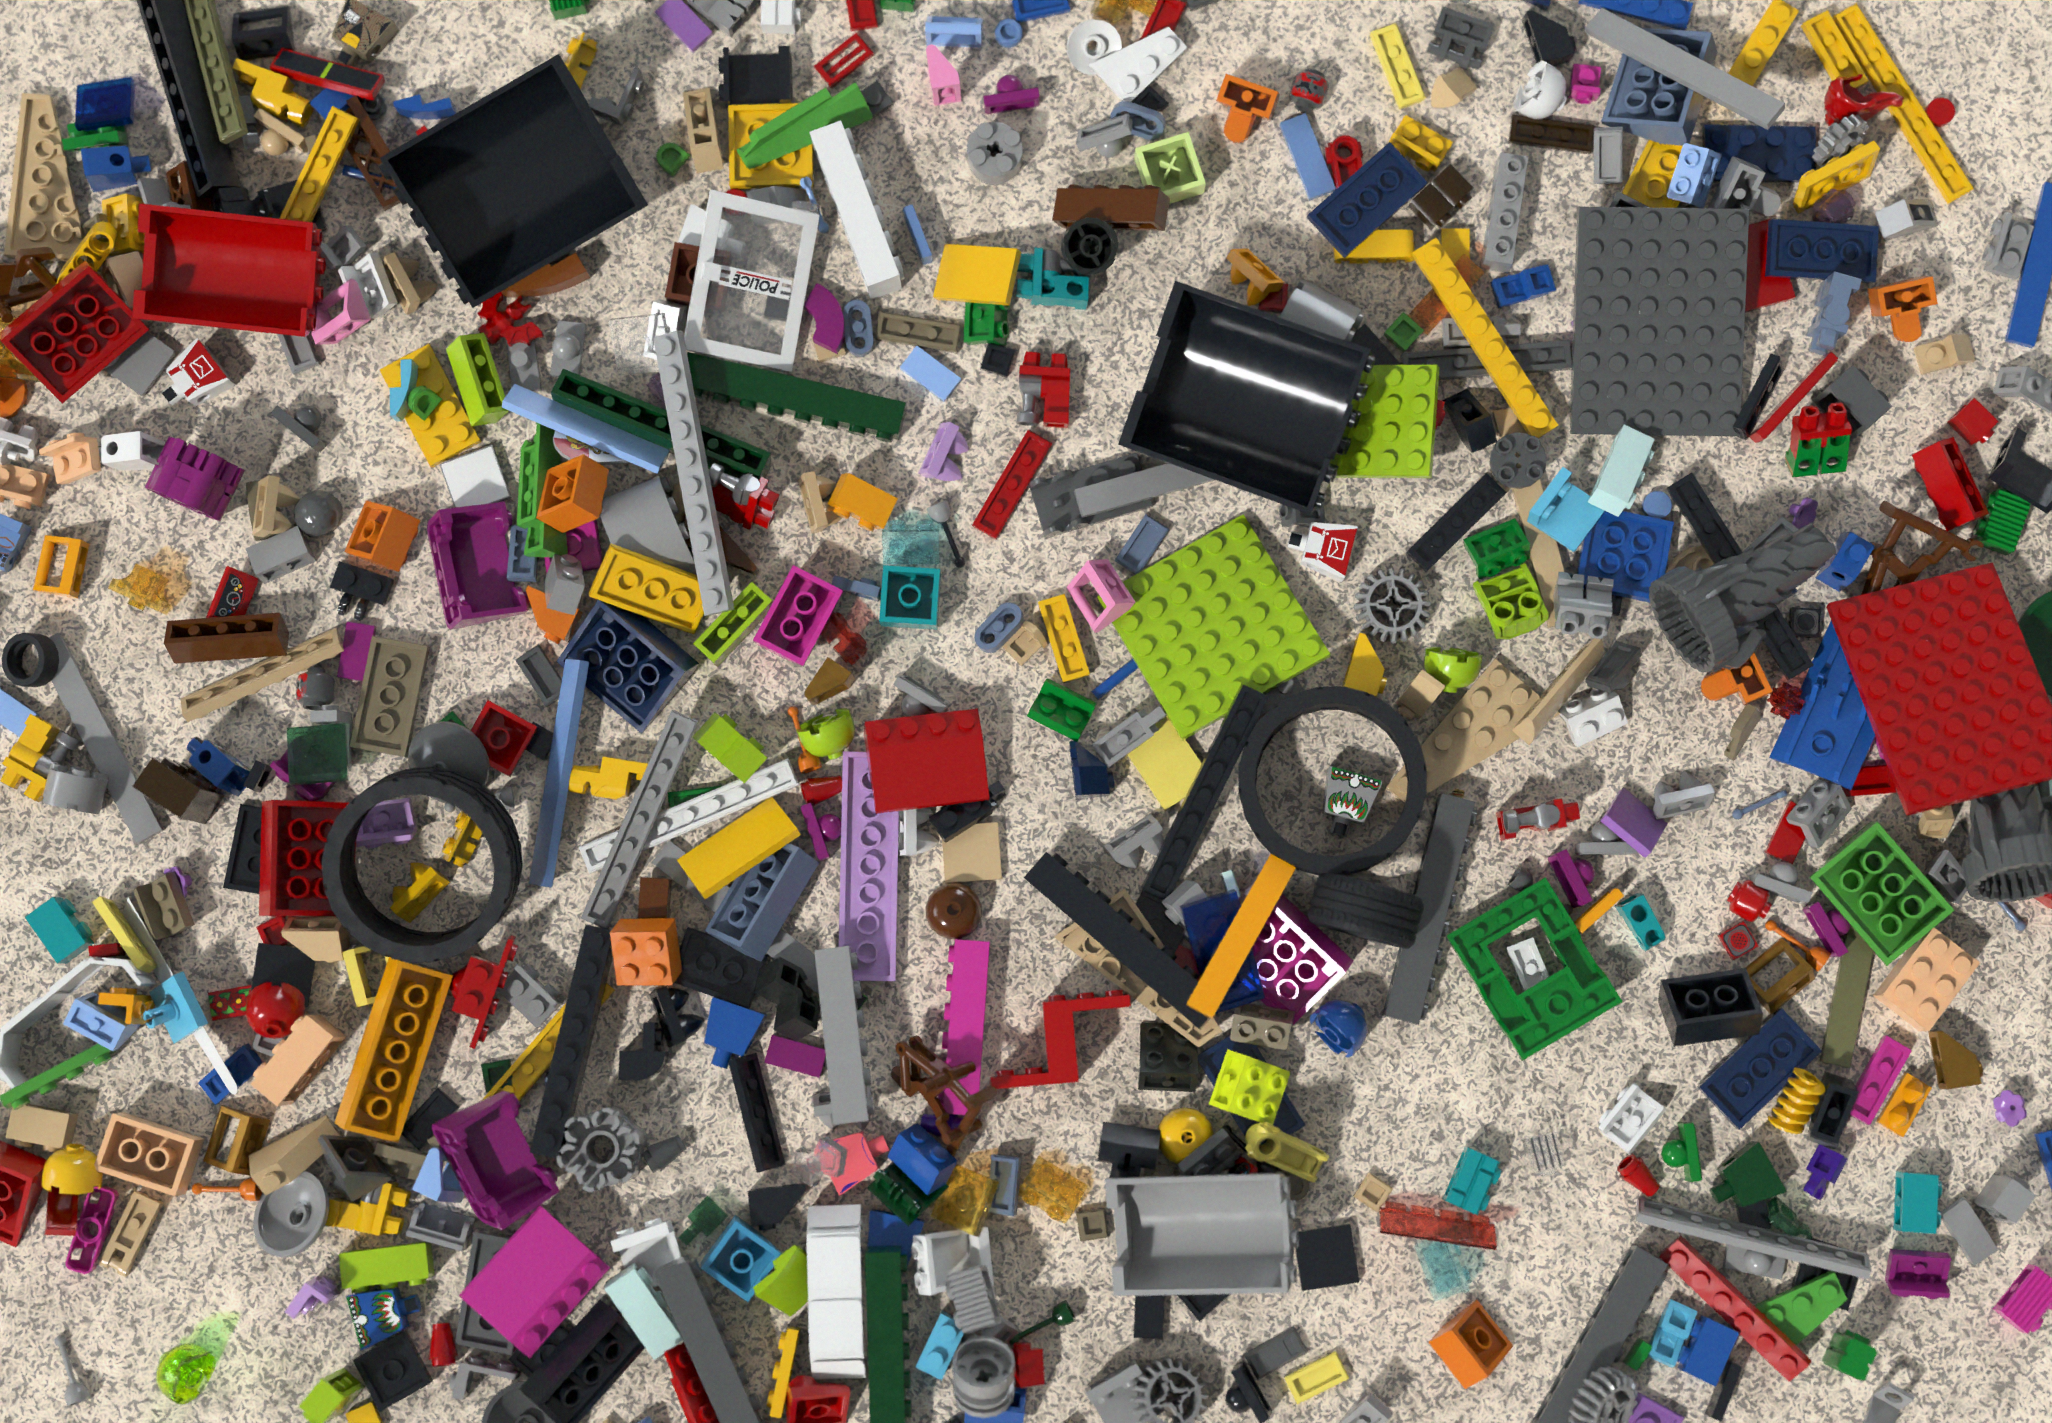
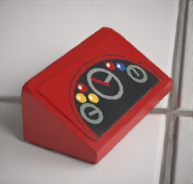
[206,566,259,618]

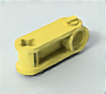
[1245,1122,1329,1183]

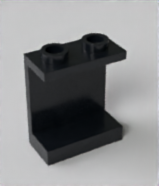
[718,46,793,110]
[1988,427,2052,514]

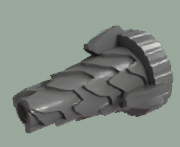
[1649,523,1836,673]
[1962,784,2052,902]

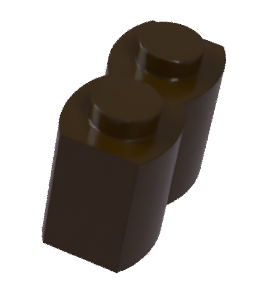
[1408,164,1474,230]

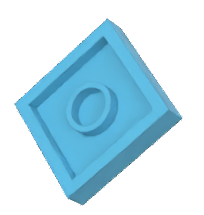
[143,972,208,1043]

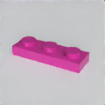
[1850,1035,1912,1125]

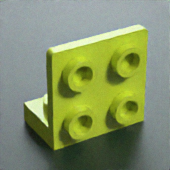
[1209,1049,1290,1125]

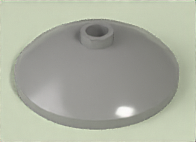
[253,1171,329,1258]

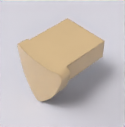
[1431,67,1477,108]
[1002,621,1048,667]

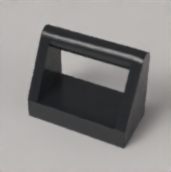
[232,6,295,61]

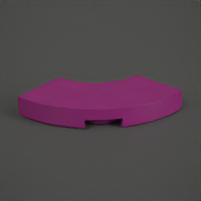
[804,283,845,354]

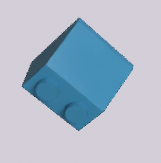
[701,1215,783,1302]

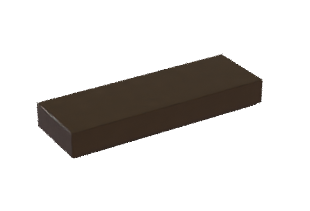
[1508,114,1595,154]

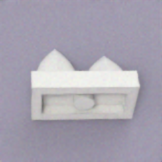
[898,807,939,856]

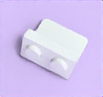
[610,1217,683,1287]

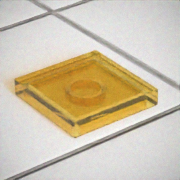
[930,1164,999,1237]

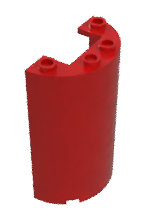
[132,203,326,337]

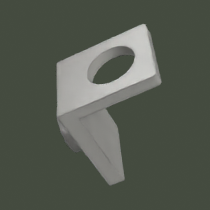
[1863,1383,1914,1423]

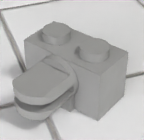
[1708,156,1781,216]

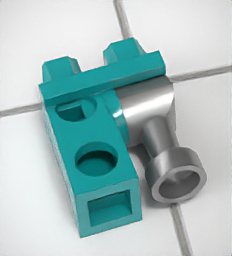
[1016,248,1089,310]

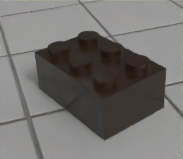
[132,757,224,824]

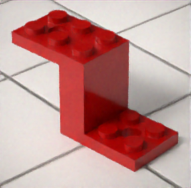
[990,990,1131,1089]

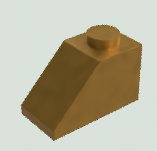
[1928,1031,1983,1089]

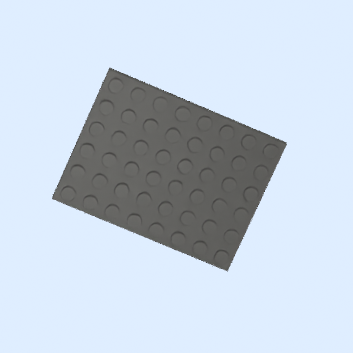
[1570,207,1749,436]

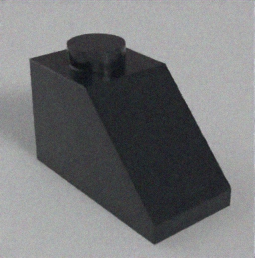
[1522,10,1576,67]
[1442,389,1497,453]
[1809,1071,1859,1144]
[748,1183,808,1230]

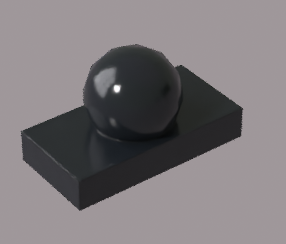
[1225,1361,1272,1423]

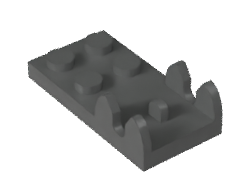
[1029,453,1153,539]
[455,1228,515,1355]

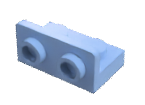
[1667,143,1721,208]

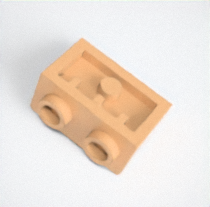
[39,433,101,484]
[0,464,50,510]

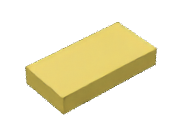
[1284,1351,1349,1404]

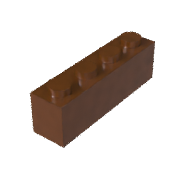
[1052,185,1170,231]
[164,613,289,664]

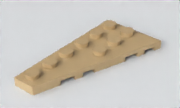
[4,93,91,263]
[1385,659,1560,804]
[1054,888,1223,1048]

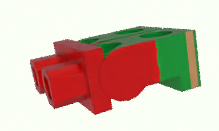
[1785,402,1852,478]

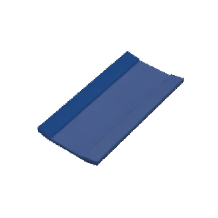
[1769,621,1876,790]

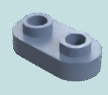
[1110,101,1166,140]
[843,300,874,357]
[974,602,1024,653]

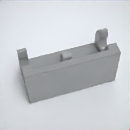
[246,526,316,584]
[406,1203,476,1251]

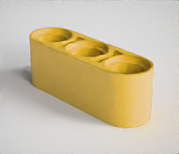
[56,222,117,284]
[1334,229,1414,264]

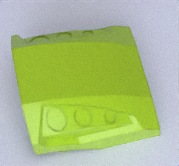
[1473,563,1549,640]

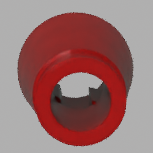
[800,775,842,806]
[1617,1154,1660,1197]
[429,1323,458,1367]

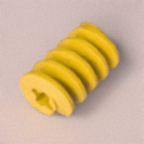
[1768,1067,1826,1134]

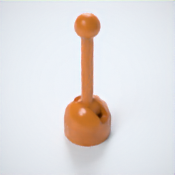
[787,706,822,774]
[1765,920,1831,972]
[192,1178,262,1201]

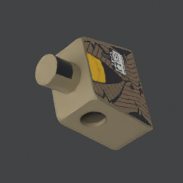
[332,0,399,66]

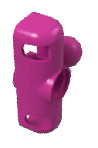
[65,1186,119,1274]

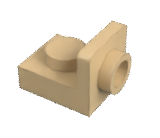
[1916,805,1955,839]

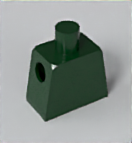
[1709,1141,1787,1207]

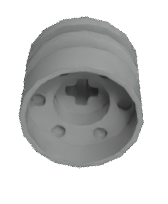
[952,1336,1015,1418]

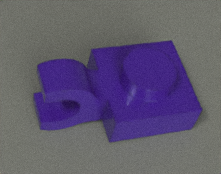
[1803,1144,1848,1200]

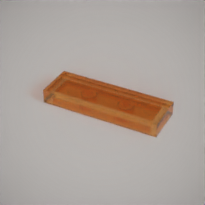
[1407,254,1485,336]

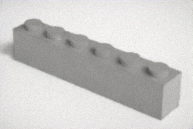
[814,946,875,1125]

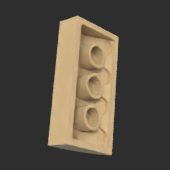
[1512,638,1604,745]

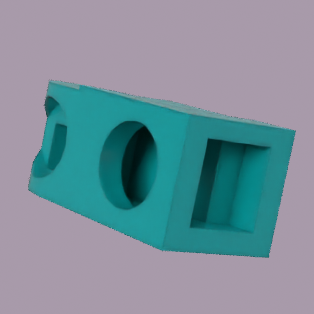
[1615,893,1666,952]

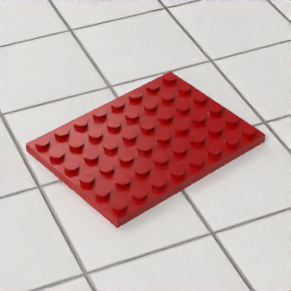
[1826,562,2052,816]

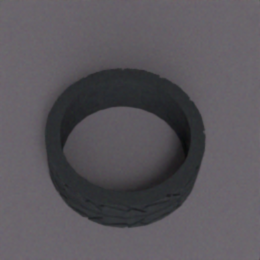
[1238,687,1427,876]
[322,767,523,963]

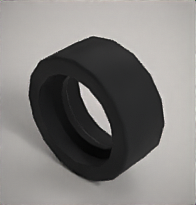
[1,633,59,687]

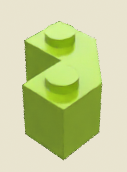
[692,712,767,784]

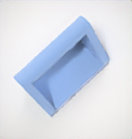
[925,16,983,48]
[63,992,140,1051]
[412,1148,465,1203]

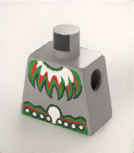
[1322,766,1383,837]

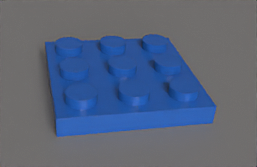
[1577,511,1674,603]

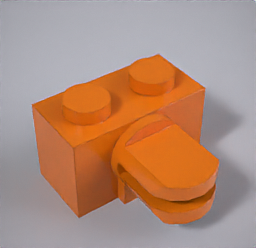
[1216,74,1280,143]
[1867,276,1938,342]
[1700,653,1773,706]

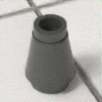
[642,1135,687,1173]

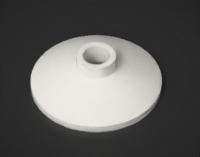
[1067,19,1121,75]

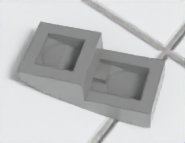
[1940,1197,1998,1266]

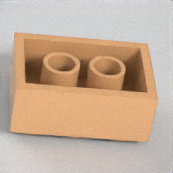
[1873,928,1980,1031]
[250,1015,347,1106]
[95,1112,205,1196]

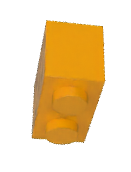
[828,473,898,532]

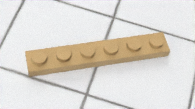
[180,628,344,722]

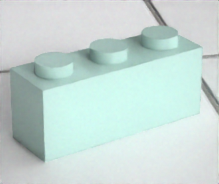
[1588,425,1654,517]
[605,1262,683,1360]

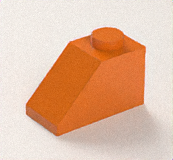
[526,585,583,644]

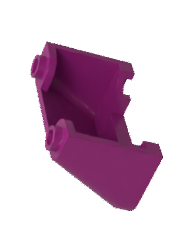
[427,502,529,629]
[432,1091,560,1230]

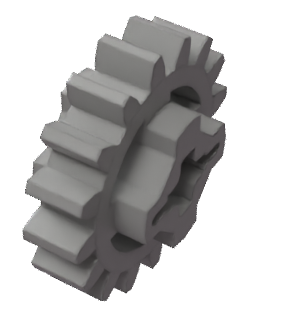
[1812,114,1869,168]

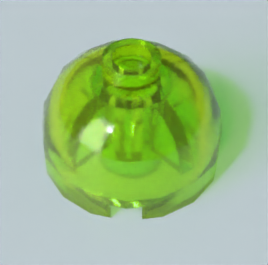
[156,1343,216,1405]

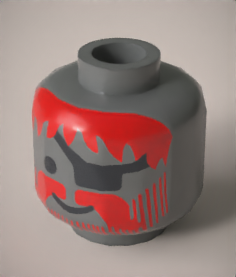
[1289,68,1329,113]
[296,667,335,711]

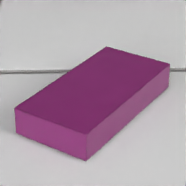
[337,622,377,682]
[764,1035,826,1078]

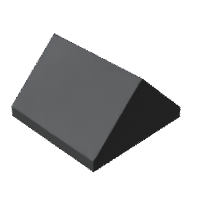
[318,1135,392,1202]

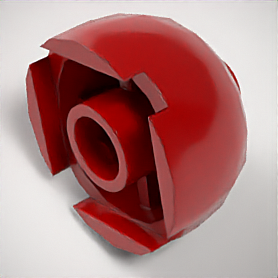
[246,982,306,1039]

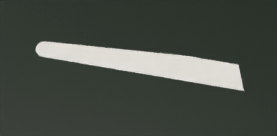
[122,897,237,1095]

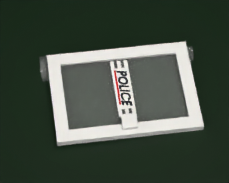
[684,190,820,374]

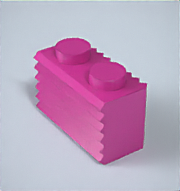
[1992,1264,2052,1334]

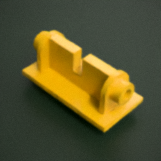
[565,32,598,89]
[442,811,482,868]

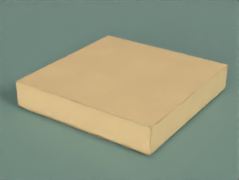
[942,822,1002,884]

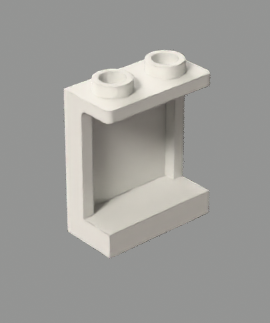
[911,1226,994,1295]

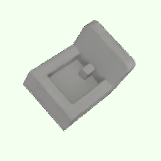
[320,225,367,269]

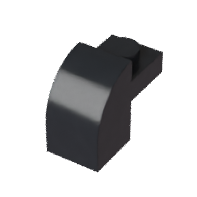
[618,1022,669,1080]

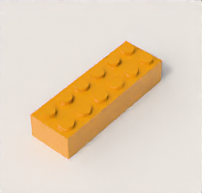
[334,957,453,1143]

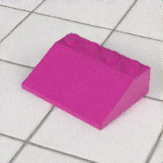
[1207,894,1354,1026]
[459,1205,610,1358]

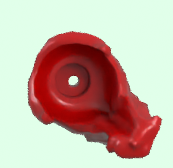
[1824,74,1904,126]

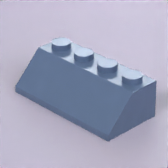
[705,843,819,962]

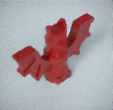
[477,292,544,347]

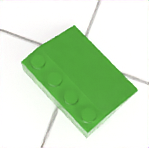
[1810,821,1955,966]

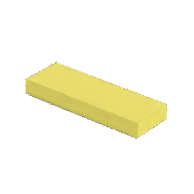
[1370,23,1426,110]
[92,896,157,973]

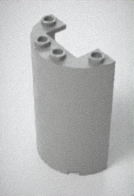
[1105,1173,1299,1296]

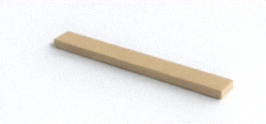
[1492,407,1564,628]

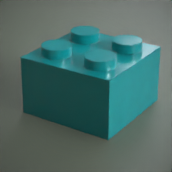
[879,565,941,630]

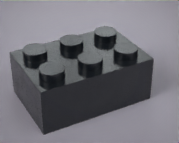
[1658,968,1763,1047]

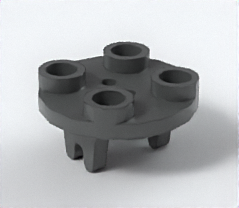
[1489,432,1547,489]

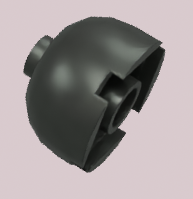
[1061,217,1119,274]

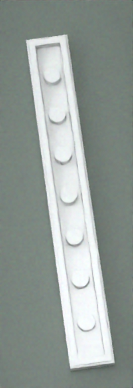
[579,759,800,874]

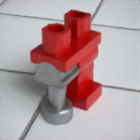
[1016,351,1070,428]
[709,463,780,530]
[1496,798,1580,841]

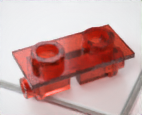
[821,611,868,665]

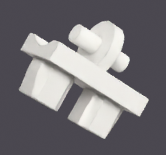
[0,417,39,465]

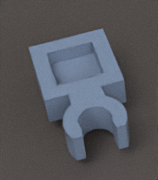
[831,575,881,602]

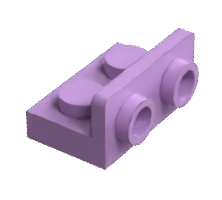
[285,1276,341,1319]

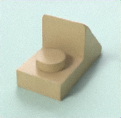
[1913,334,1976,375]

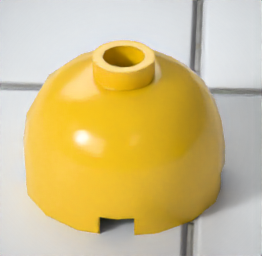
[1158,1107,1214,1164]
[42,1143,103,1194]

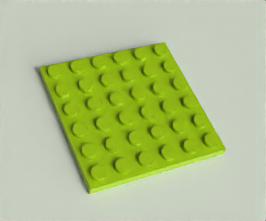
[1097,514,1330,741]

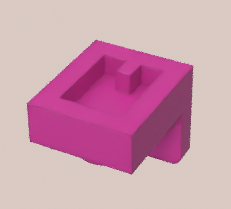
[1568,63,1601,104]

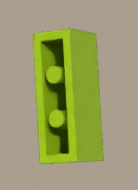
[446,333,509,427]
[693,582,773,667]
[339,1241,435,1293]
[298,1367,365,1423]

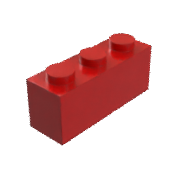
[1912,437,1989,531]

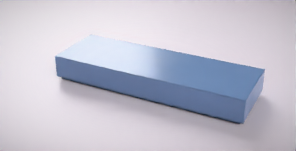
[1279,113,1336,201]

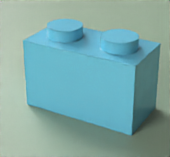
[915,1310,964,1380]

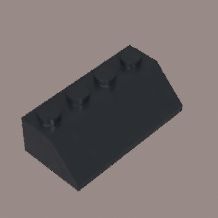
[519,1299,645,1423]

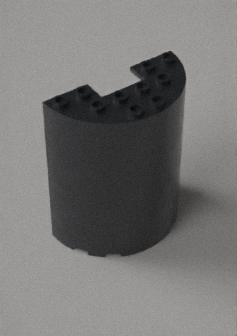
[378,54,648,308]
[1118,281,1376,515]

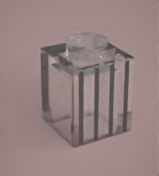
[1523,1131,1564,1176]

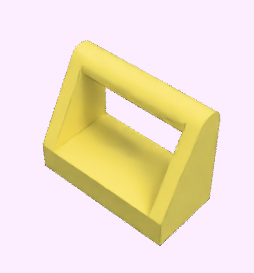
[342,946,389,1007]

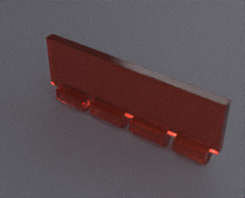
[1379,1201,1497,1250]

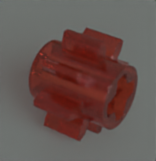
[1767,682,1806,720]

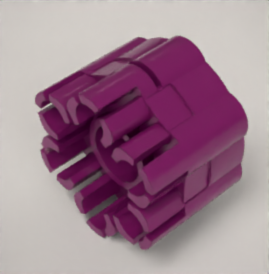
[144,436,245,522]

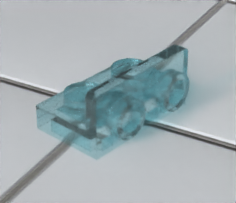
[882,520,940,565]
[1414,1234,1472,1301]

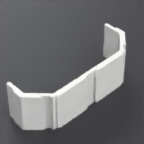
[0,957,157,1089]
[807,1204,867,1379]

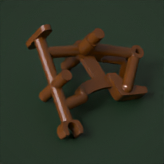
[0,247,57,323]
[1861,501,1984,595]
[891,1035,998,1168]

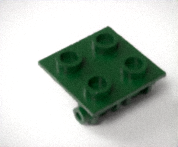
[867,1163,949,1227]

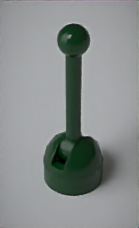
[1009,1300,1076,1345]

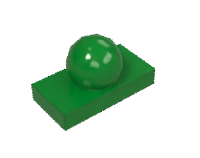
[1661,1122,1702,1182]

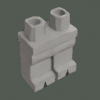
[687,0,760,38]
[1553,572,1613,639]

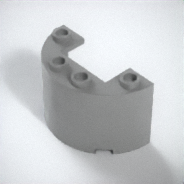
[1280,278,1365,342]
[600,475,697,575]

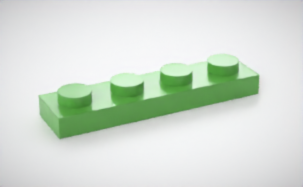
[0,1044,115,1110]

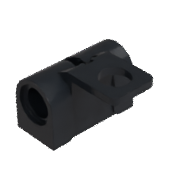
[211,187,273,218]
[1098,1122,1161,1178]

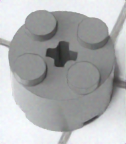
[967,122,1023,186]
[42,763,109,814]

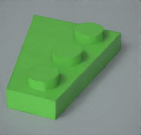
[1755,1270,1847,1346]

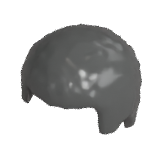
[294,490,343,537]

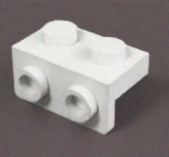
[338,253,398,319]
[1558,688,1628,748]
[1599,1083,1666,1155]

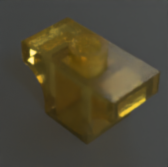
[108,564,171,615]

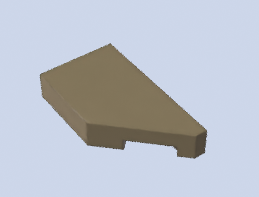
[1724,703,1761,761]

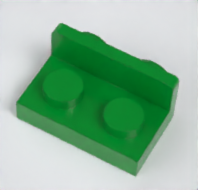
[62,116,129,152]
[964,302,1010,346]
[1463,518,1530,579]
[1027,678,1097,742]

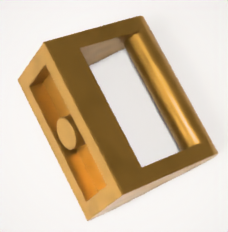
[804,657,855,705]
[1745,938,1815,1014]
[203,1105,270,1175]

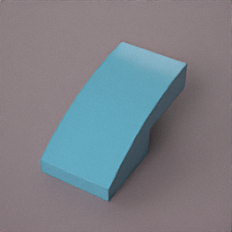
[390,359,418,422]
[1647,1299,1697,1368]

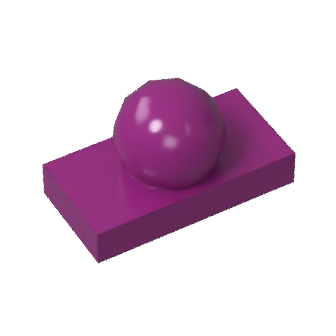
[983,74,1040,115]
[801,803,841,861]
[1548,849,1596,909]
[1802,902,1851,957]

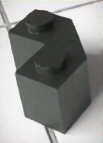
[755,957,821,1041]

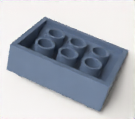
[1601,28,1718,146]

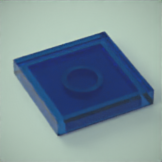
[75,77,135,131]

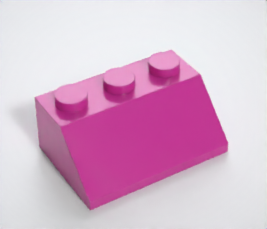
[753,565,844,667]

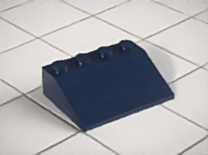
[556,600,699,734]

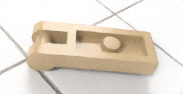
[99,1191,163,1277]

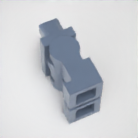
[1806,271,1862,355]

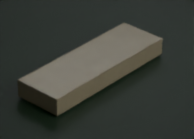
[875,311,962,354]

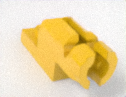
[232,58,313,127]
[569,757,648,800]

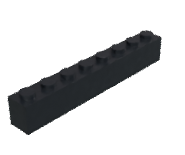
[137,0,241,198]
[1024,852,1223,1030]
[529,924,613,1159]

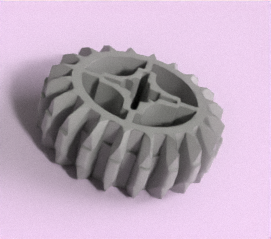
[1353,567,1431,644]
[1130,1357,1209,1423]
[1568,1366,1638,1423]

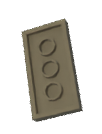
[349,636,430,758]

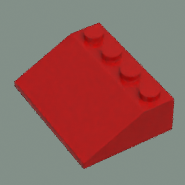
[0,260,149,404]
[864,708,989,814]
[259,800,356,917]
[0,1140,47,1247]

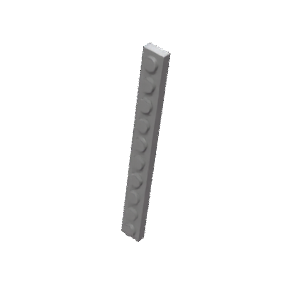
[653,330,734,616]

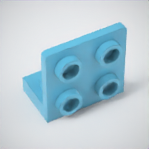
[1527,467,1605,552]

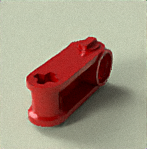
[1324,135,1363,189]

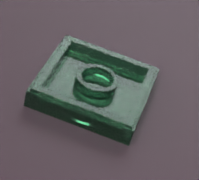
[287,723,349,786]

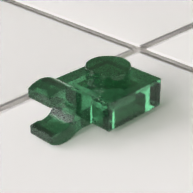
[678,1195,729,1246]
[1767,1196,1813,1239]

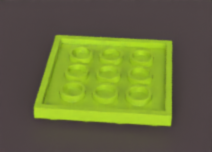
[1336,364,1440,478]

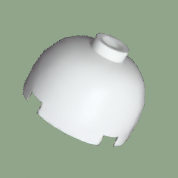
[1513,61,1567,119]

